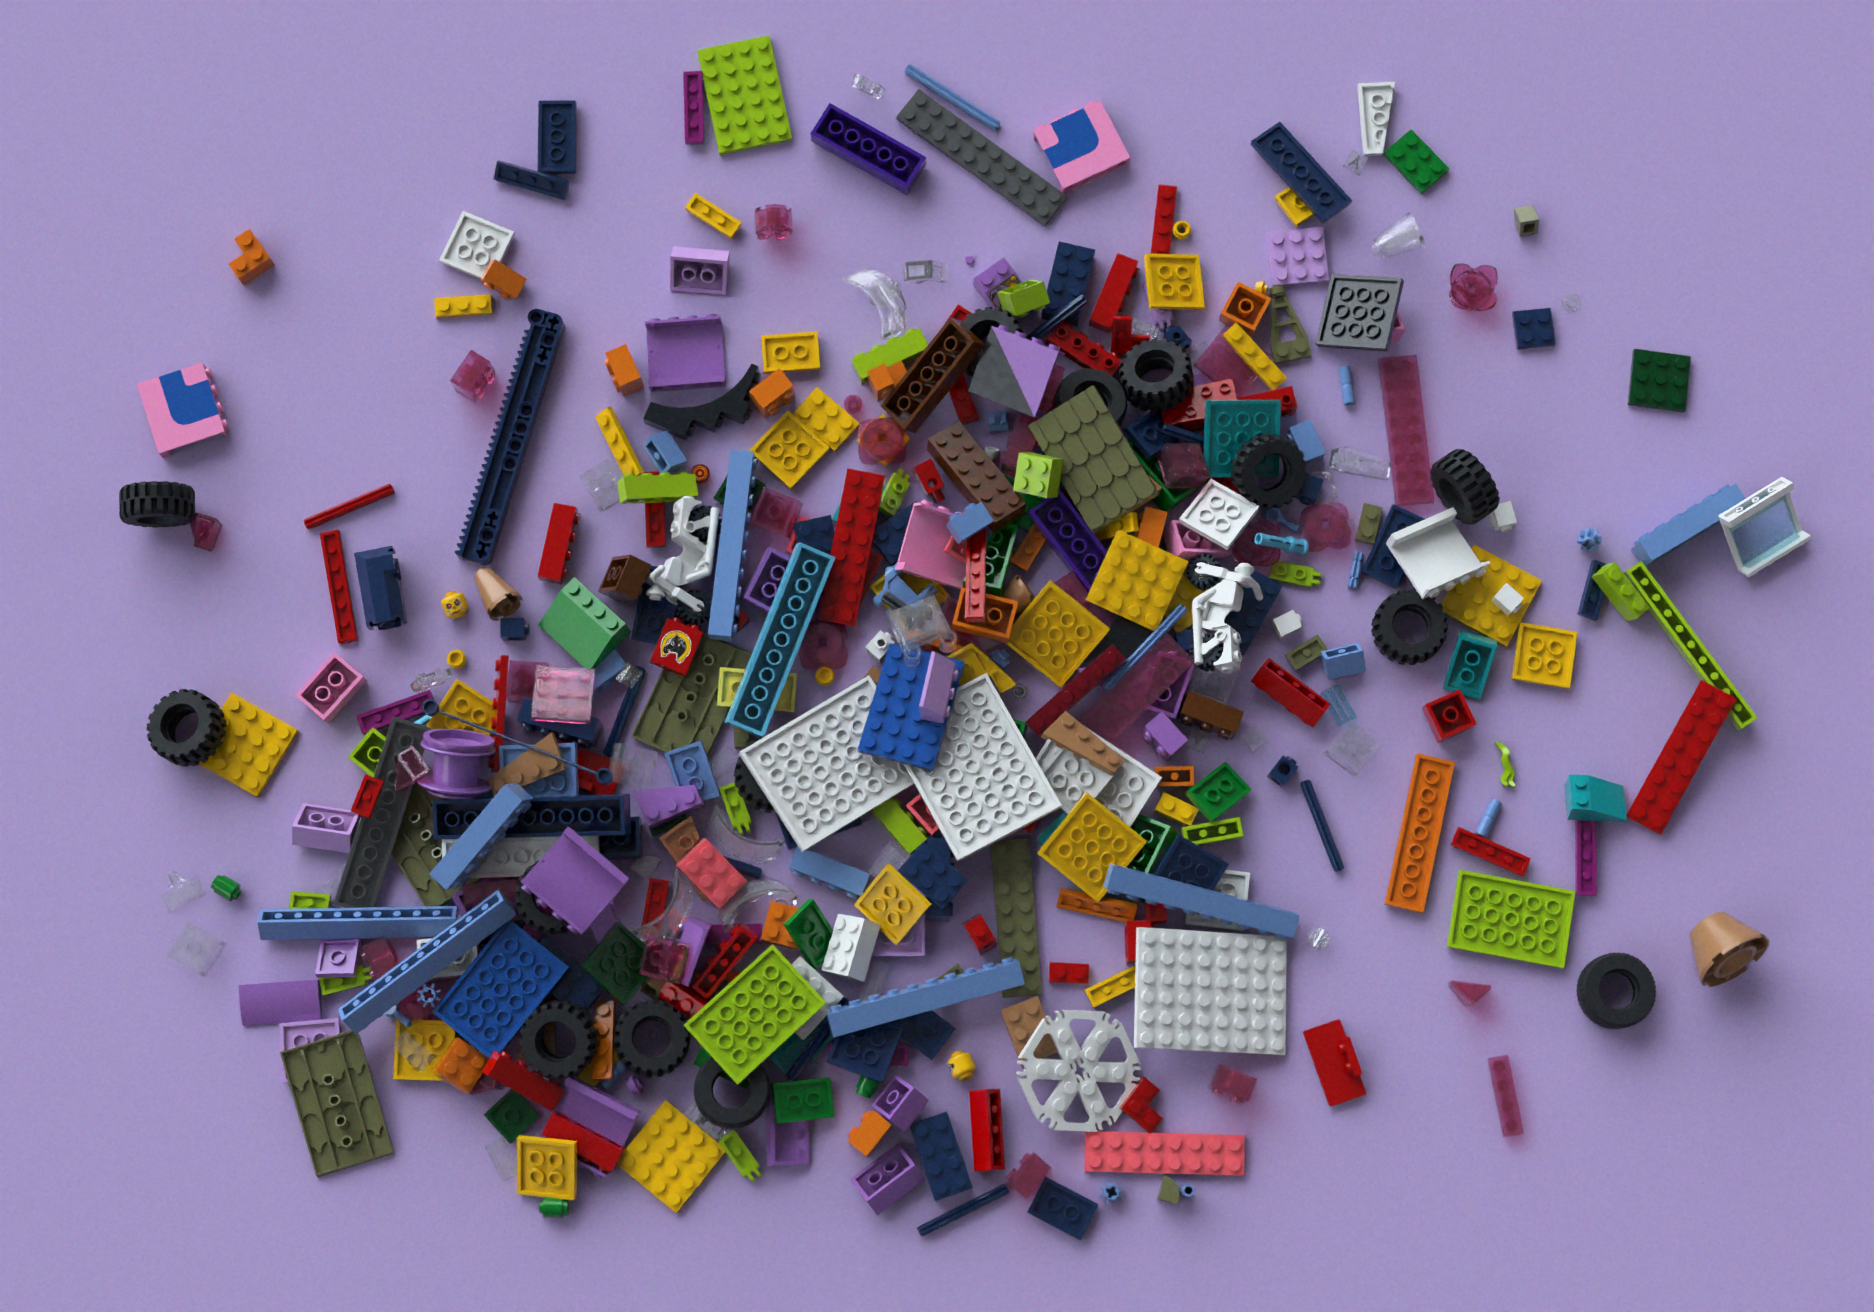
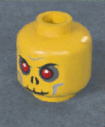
[441,590,469,620]

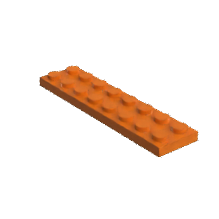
[1384,753,1455,914]

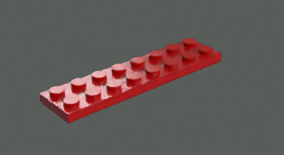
[818,468,886,627]
[1626,680,1737,835]

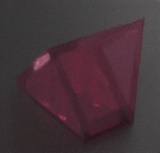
[190,513,222,552]
[395,745,432,791]
[1448,981,1491,1008]
[470,1073,501,1095]

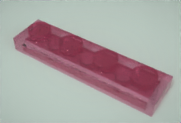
[1487,1055,1524,1137]

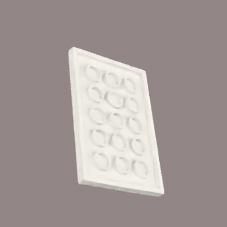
[1036,725,1163,828]

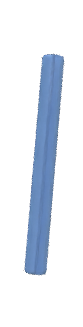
[905,64,1000,130]
[1103,604,1187,692]

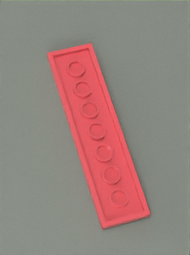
[1084,1131,1244,1176]

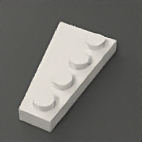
[1357,82,1395,157]

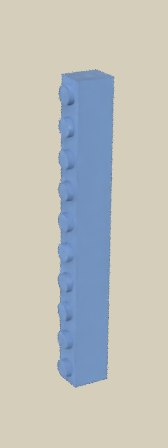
[708,449,758,641]
[1103,863,1300,940]
[338,890,517,1034]
[257,906,459,940]
[826,957,1025,1037]

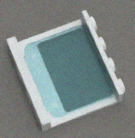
[1718,477,1812,577]

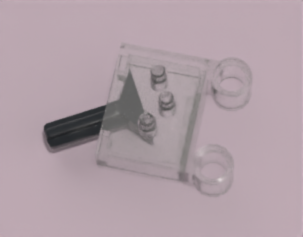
[881,592,957,667]

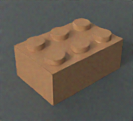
[1000,996,1059,1067]

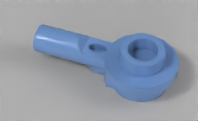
[1263,507,1300,532]
[383,1003,413,1028]

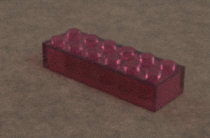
[999,364,1065,478]

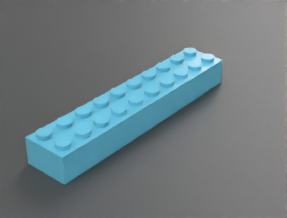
[724,542,835,737]

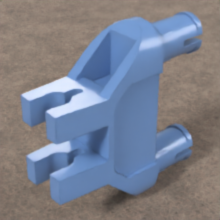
[873,563,939,621]

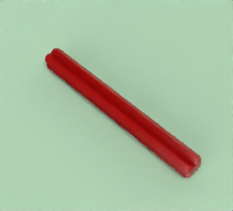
[304,484,395,529]

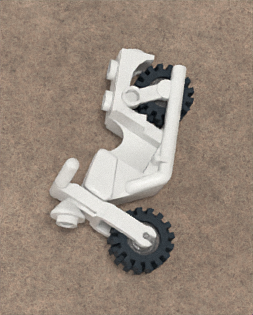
[644,496,722,625]
[1186,553,1263,673]

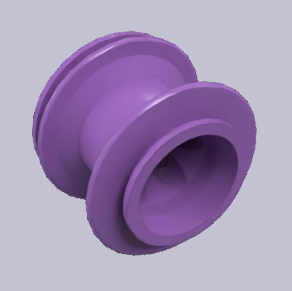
[417,729,496,799]

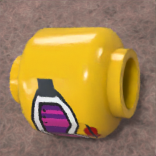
[947,1050,976,1082]

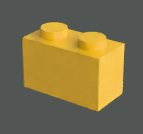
[1154,792,1199,827]

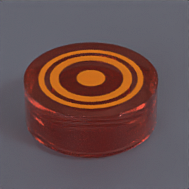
[690,464,710,484]

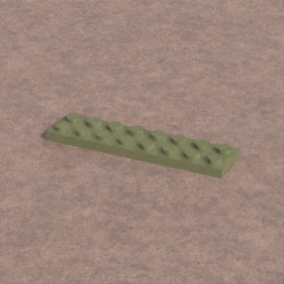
[990,838,1042,998]

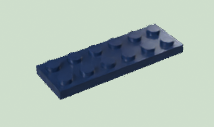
[1251,122,1352,224]

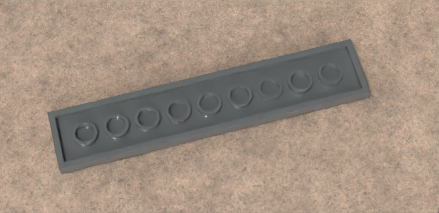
[896,89,1067,227]
[333,716,431,908]

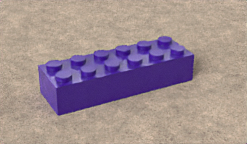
[810,103,926,195]
[1027,489,1107,606]

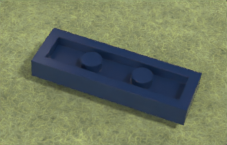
[1577,560,1606,621]

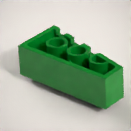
[963,523,1019,597]

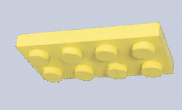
[717,667,797,713]

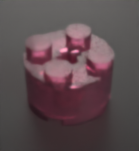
[754,204,793,241]
[398,982,440,1020]

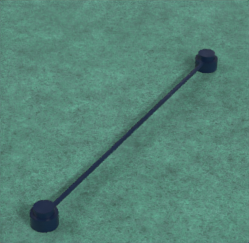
[422,699,613,785]

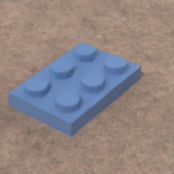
[664,740,721,801]

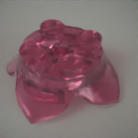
[1449,263,1498,311]
[858,417,907,465]
[1300,502,1352,552]
[1232,519,1281,567]
[799,621,848,670]

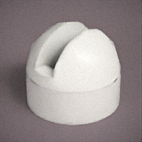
[984,447,1000,461]

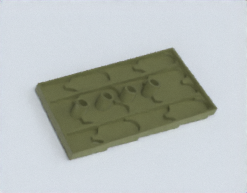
[1028,385,1160,534]
[630,624,752,756]
[391,765,485,906]
[280,1030,395,1177]

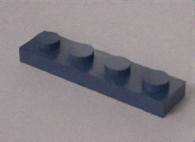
[493,160,570,200]

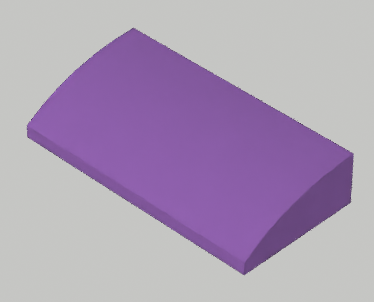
[239,979,322,1026]
[766,1085,810,1166]

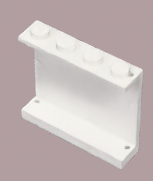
[1386,507,1490,599]

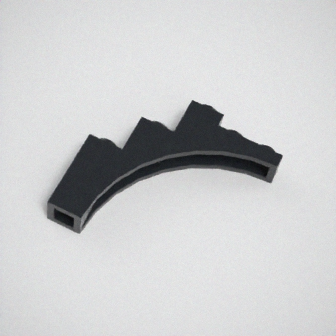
[643,363,761,441]

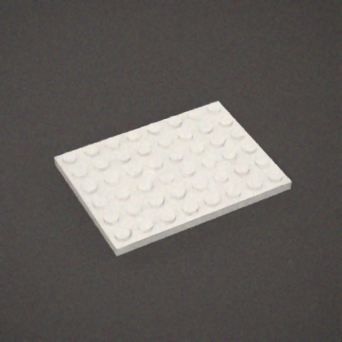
[904,673,1062,862]
[739,675,914,852]
[1134,927,1287,1056]

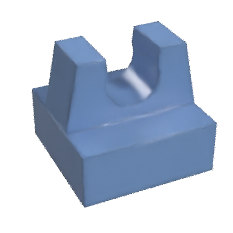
[988,411,1009,433]

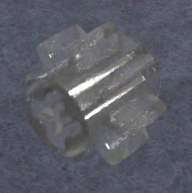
[1306,927,1331,951]

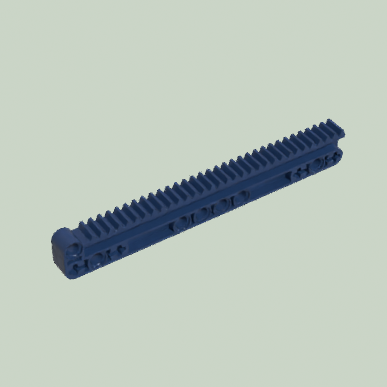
[454,309,565,565]

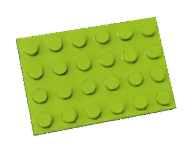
[697,35,793,156]
[1446,869,1576,969]
[683,944,826,1085]

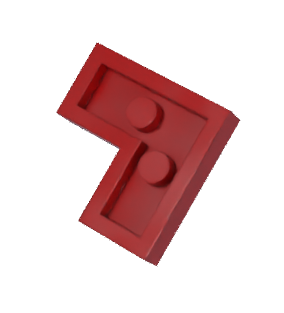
[1110,316,1150,354]
[1119,1077,1163,1133]

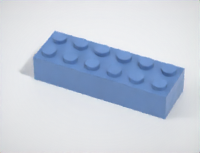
[1631,484,1746,567]
[429,783,534,890]

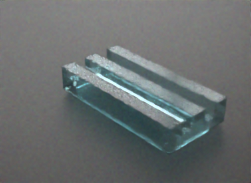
[1320,684,1357,727]

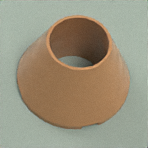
[1689,912,1769,987]

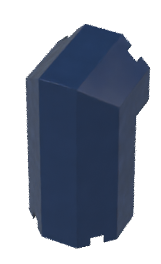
[354,546,408,630]

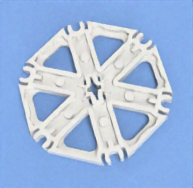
[1016,1009,1141,1132]

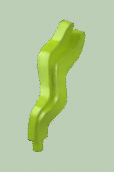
[1494,741,1515,788]

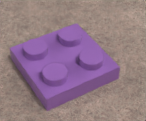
[315,939,361,978]

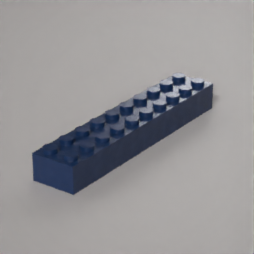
[432,794,631,840]

